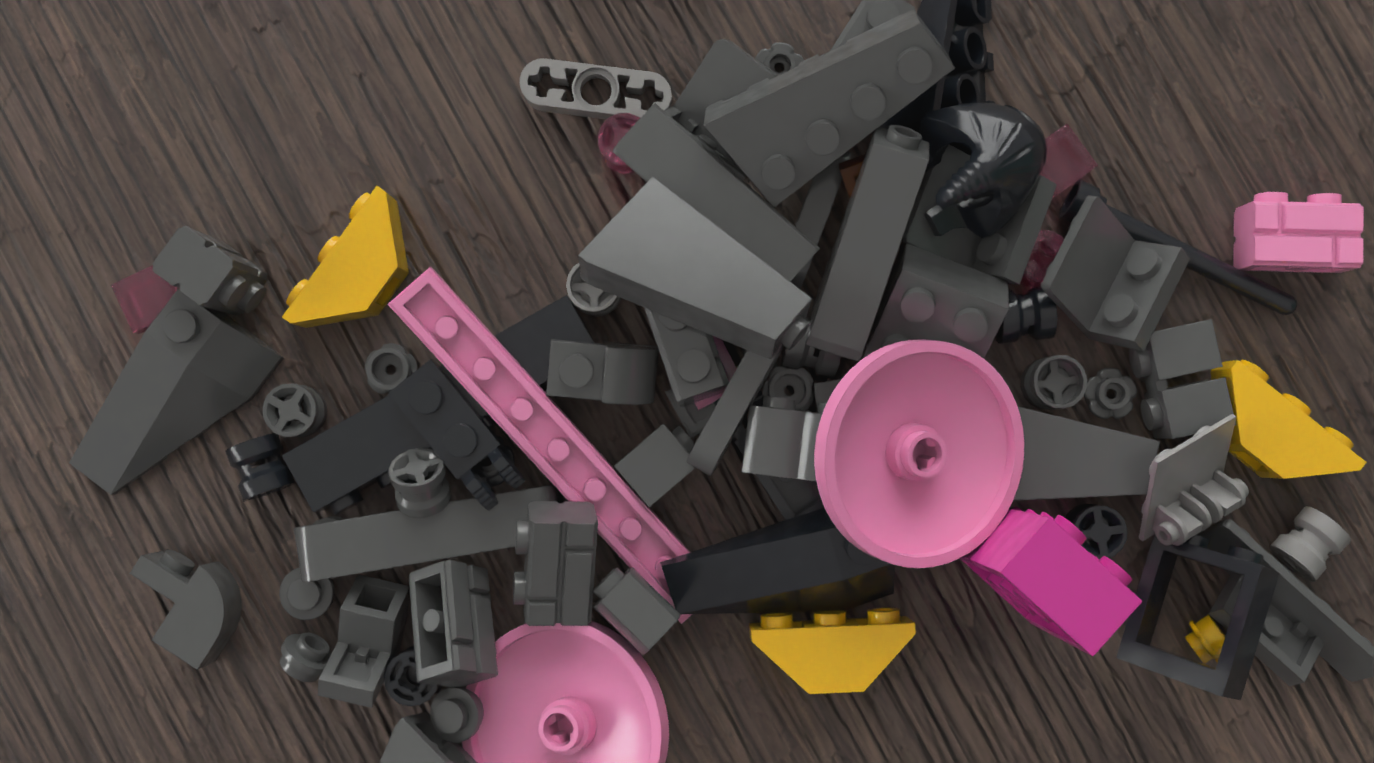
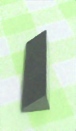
[613,103,820,282]

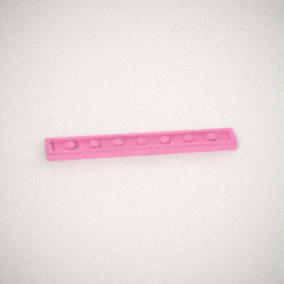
[388,267,692,624]

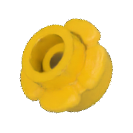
[1185,614,1225,664]

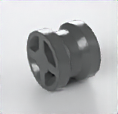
[262,383,327,437]
[389,448,451,518]

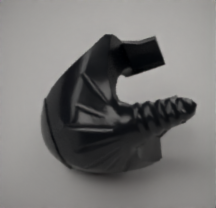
[917,103,1047,238]

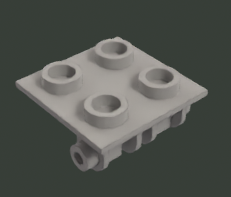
[1139,414,1249,546]

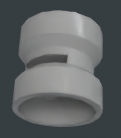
[566,263,621,317]
[1269,506,1351,582]

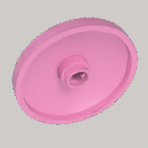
[814,340,1024,568]
[462,621,669,763]

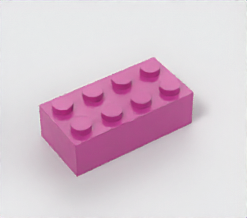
[959,506,1142,656]

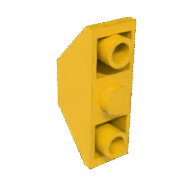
[282,186,409,328]
[1210,360,1367,479]
[749,608,916,694]

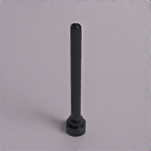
[1059,179,1297,315]

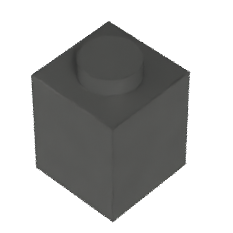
[614,424,695,507]

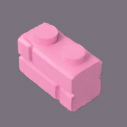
[1233,192,1364,273]

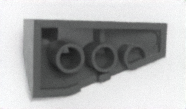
[69,289,284,495]

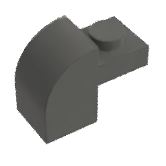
[546,339,659,405]
[129,549,242,670]
[318,575,410,708]

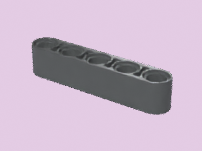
[294,484,561,582]

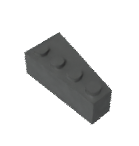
[704,9,955,207]

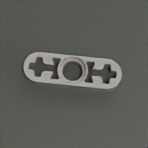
[519,58,672,123]

